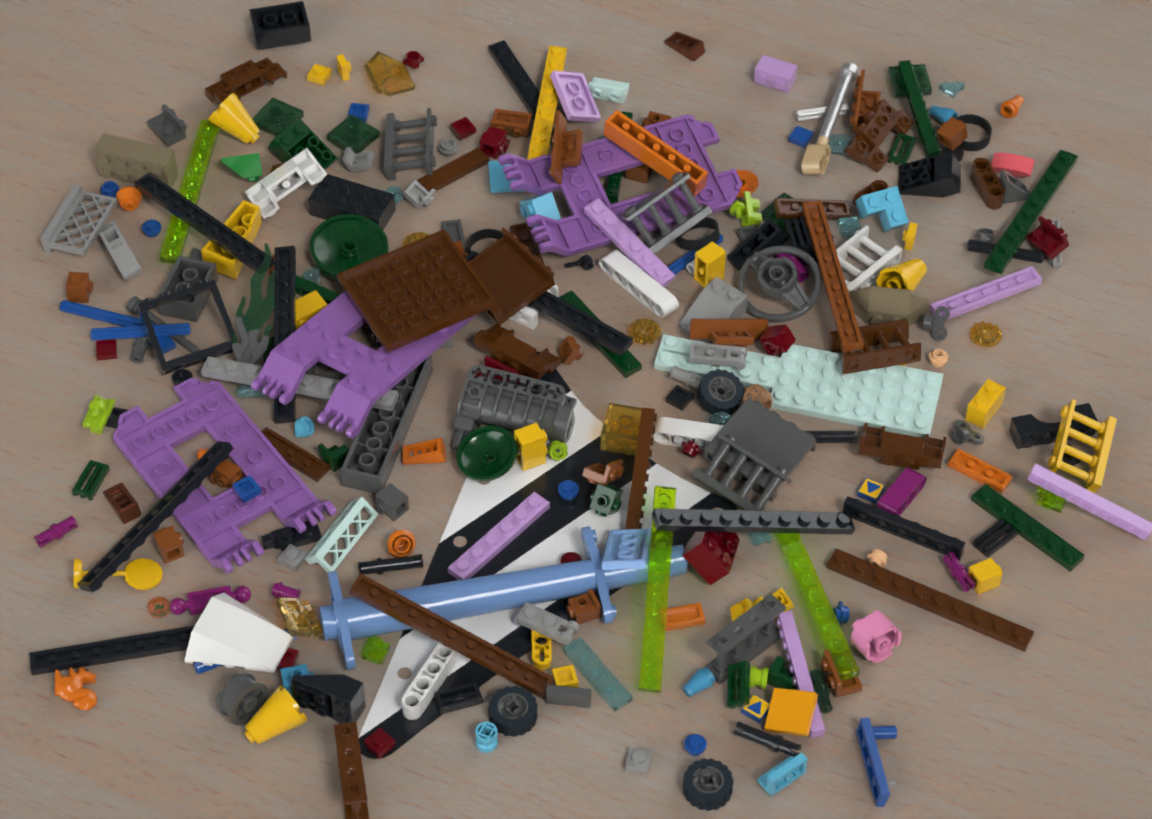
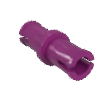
[35,516,78,548]
[943,552,976,592]

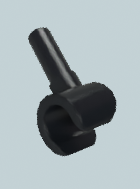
[565,255,594,270]

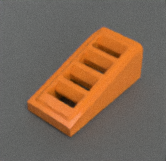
[402,438,447,465]

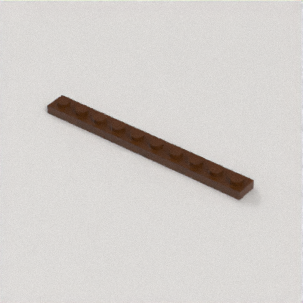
[827,548,1034,652]
[349,573,554,698]

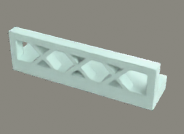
[305,496,378,572]

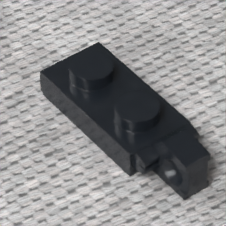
[261,520,322,551]

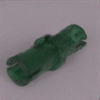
[809,669,833,714]

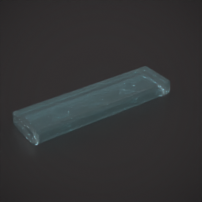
[563,637,633,712]

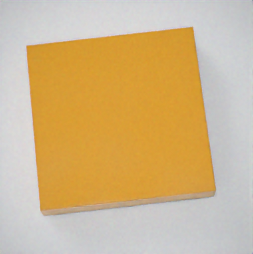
[764,688,818,737]

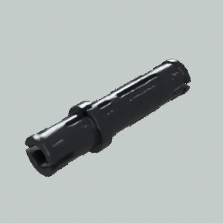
[358,554,423,575]
[734,721,802,757]

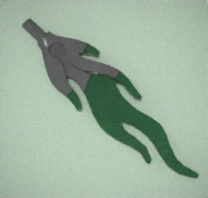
[231,243,277,387]

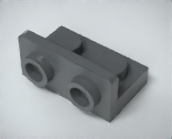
[147,104,187,147]

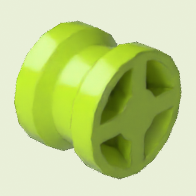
[750,665,769,690]

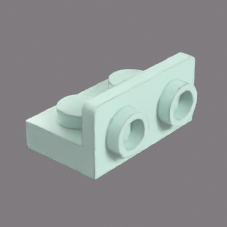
[588,77,629,104]

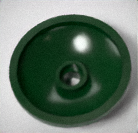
[456,426,518,482]

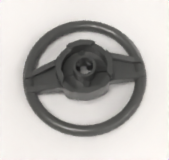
[736,245,823,322]

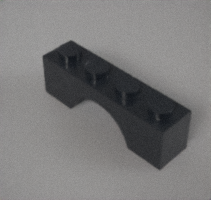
[1009,403,1098,449]

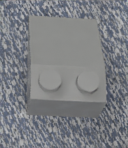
[679,277,748,344]

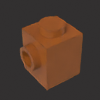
[937,117,968,151]
[66,272,93,303]
[153,525,184,564]

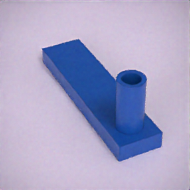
[856,718,897,807]

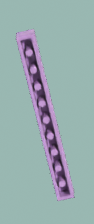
[1027,463,1152,540]
[776,611,825,738]

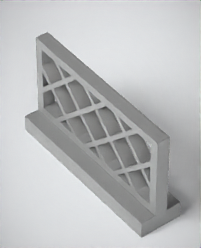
[40,185,118,256]

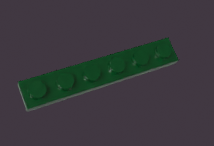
[558,290,642,378]
[971,484,1085,572]

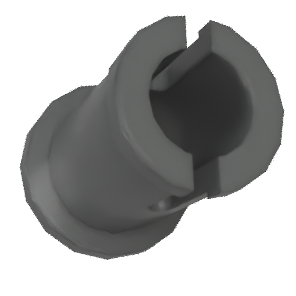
[130,337,149,364]

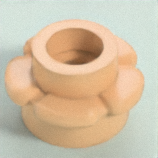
[928,349,948,367]
[867,549,888,567]

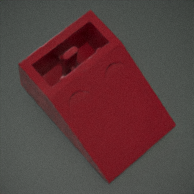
[682,532,740,586]

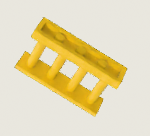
[1047,399,1117,493]

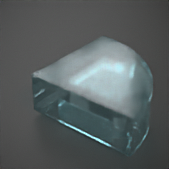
[938,81,965,98]
[302,268,322,285]

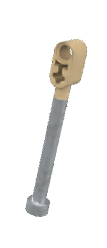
[802,62,859,175]

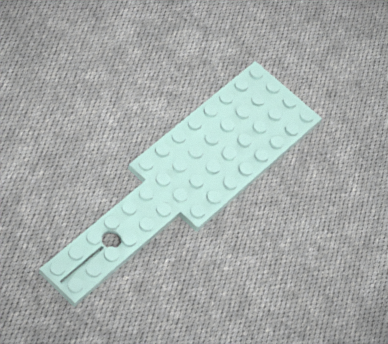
[654,334,944,438]

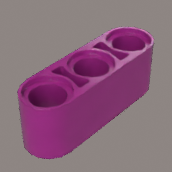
[877,467,927,516]

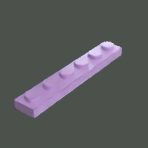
[583,198,676,287]
[930,266,1043,320]
[448,492,550,580]

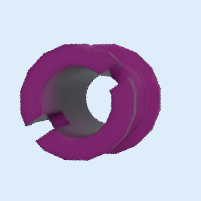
[272,582,301,603]

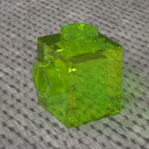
[1036,486,1067,513]

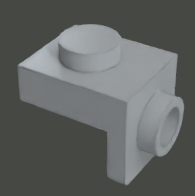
[343,147,375,173]
[402,180,436,210]

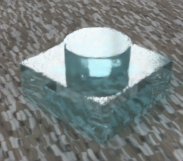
[828,134,851,155]
[838,216,861,238]

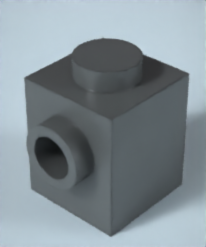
[375,483,409,521]

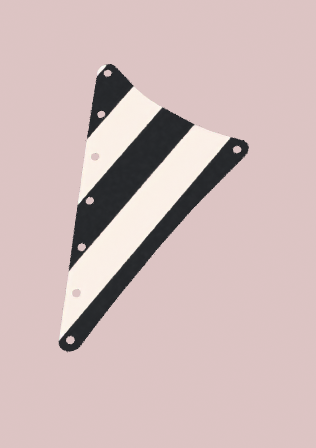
[359,352,737,759]

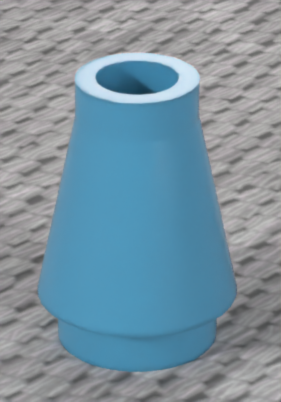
[929,105,958,124]
[682,667,716,698]

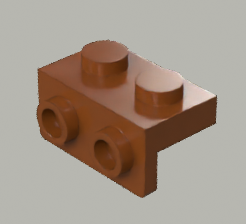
[490,108,532,137]
[582,459,624,485]
[820,649,862,697]

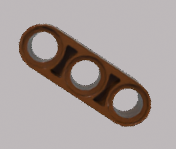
[971,158,1005,210]

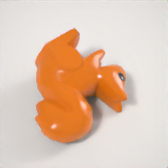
[54,667,97,711]

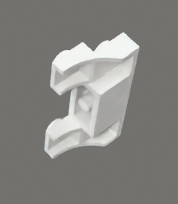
[244,148,327,219]

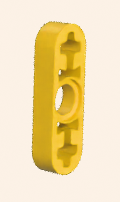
[531,630,552,670]

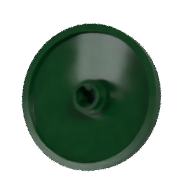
[310,214,389,281]

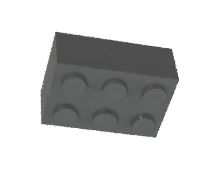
[158,256,218,322]

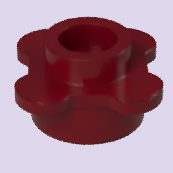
[403,51,424,69]
[681,441,701,459]

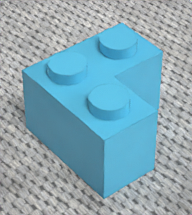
[855,186,909,232]
[519,192,561,228]

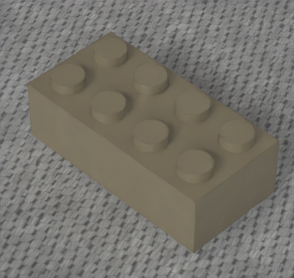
[94,133,178,188]

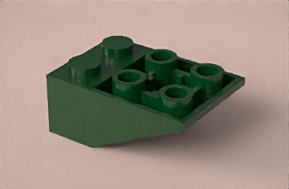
[268,118,338,170]

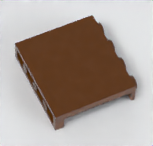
[469,227,555,326]

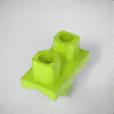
[729,191,762,227]
[82,395,115,434]

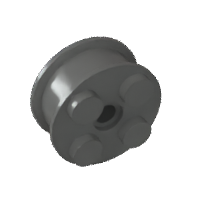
[216,672,268,725]

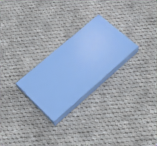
[602,528,652,570]

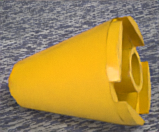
[208,93,260,144]
[876,258,927,292]
[244,685,308,744]

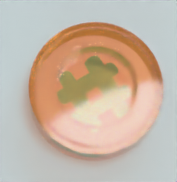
[148,596,170,619]

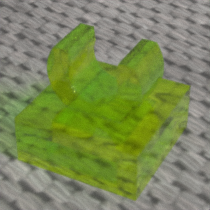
[361,636,390,665]

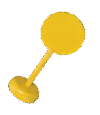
[74,558,163,590]

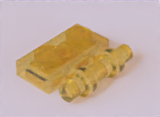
[277,597,323,639]

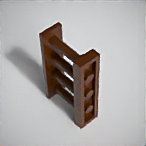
[829,319,921,374]
[334,722,369,819]

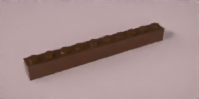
[625,407,657,529]

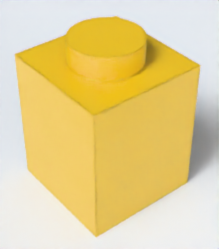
[968,558,1003,595]

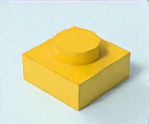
[336,54,352,81]
[307,64,332,85]
[902,222,918,251]
[730,598,753,622]
[552,665,579,688]

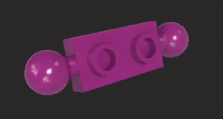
[170,585,251,615]

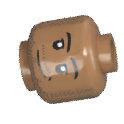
[742,384,772,410]

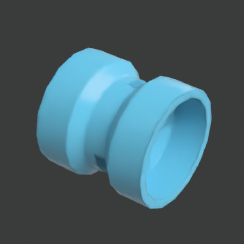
[475,722,498,753]

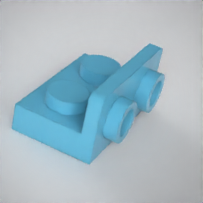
[758,753,808,797]

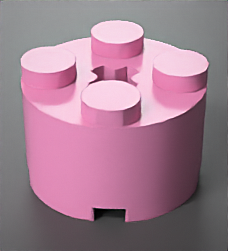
[851,610,902,663]

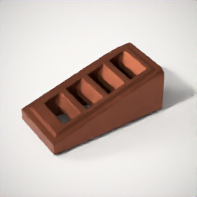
[664,31,705,61]
[103,482,142,524]

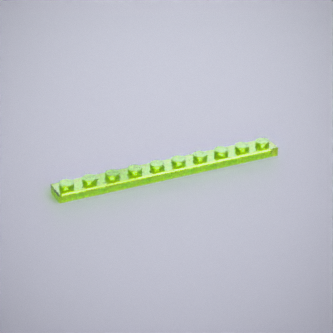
[160,119,220,264]
[638,485,676,693]
[774,510,860,680]

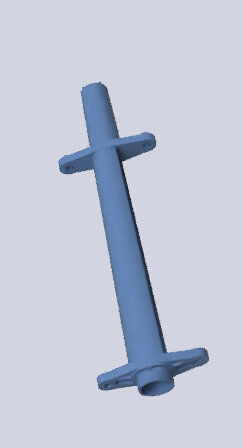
[319,526,688,671]

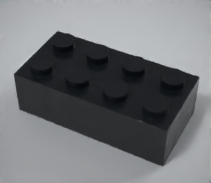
[308,174,396,230]

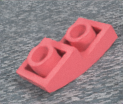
[991,153,1035,177]

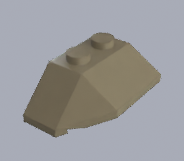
[849,286,929,326]

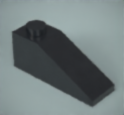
[727,218,789,271]

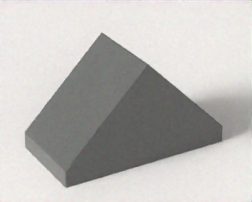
[999,169,1030,204]

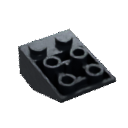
[899,150,961,198]
[291,674,366,724]

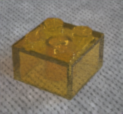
[600,403,642,455]

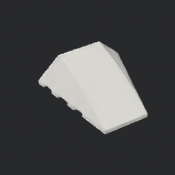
[184,593,293,673]

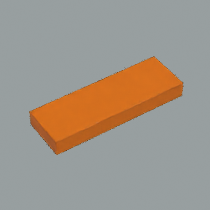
[947,448,1013,494]

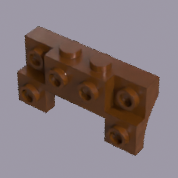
[205,58,287,104]
[844,99,914,173]
[474,324,563,379]
[858,423,947,470]

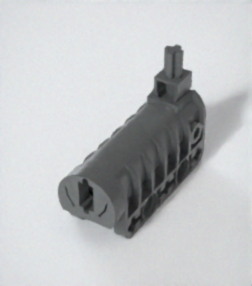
[452,365,575,450]

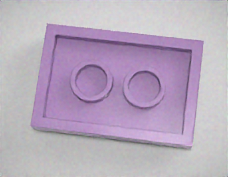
[550,71,601,123]

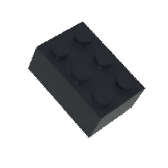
[249,1,311,50]

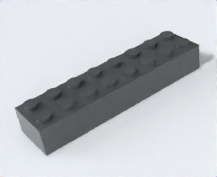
[341,356,433,494]

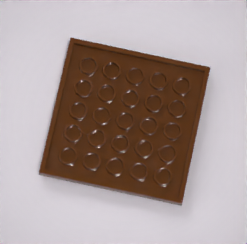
[337,229,497,353]

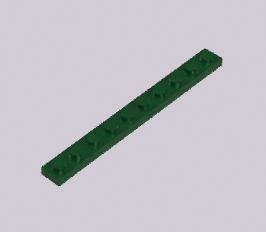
[984,149,1078,275]

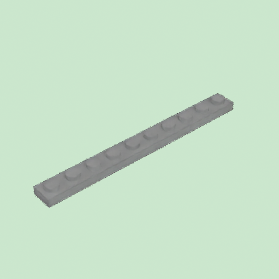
[201,356,399,411]

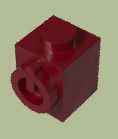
[480,126,510,160]
[759,324,796,355]

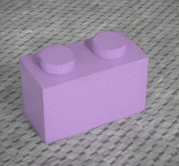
[754,55,797,93]

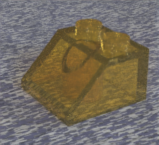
[364,51,416,96]

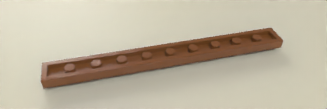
[802,201,864,352]

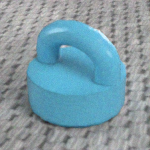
[294,416,315,438]

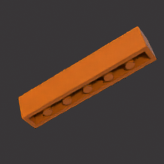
[603,110,708,197]

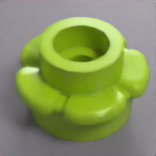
[548,440,568,461]

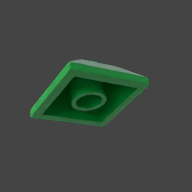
[221,153,263,181]

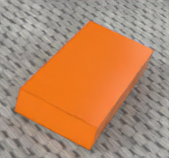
[658,603,706,632]

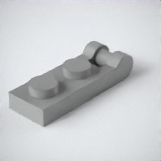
[689,342,747,370]
[516,602,580,645]

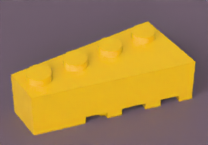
[201,200,262,280]

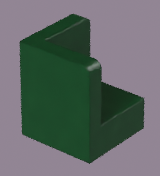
[318,443,349,472]
[767,656,796,690]

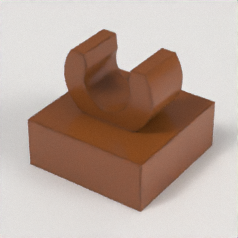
[557,336,584,365]

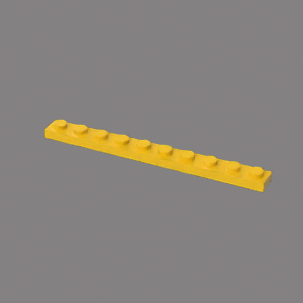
[527,45,567,160]

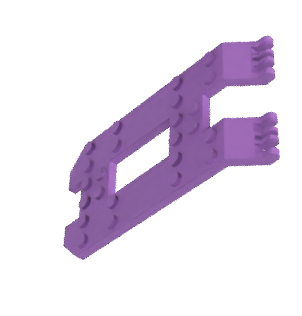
[498,114,742,257]
[251,291,476,439]
[113,378,337,574]

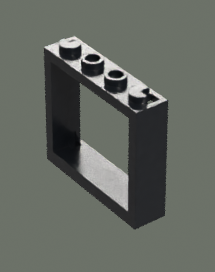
[137,279,238,376]

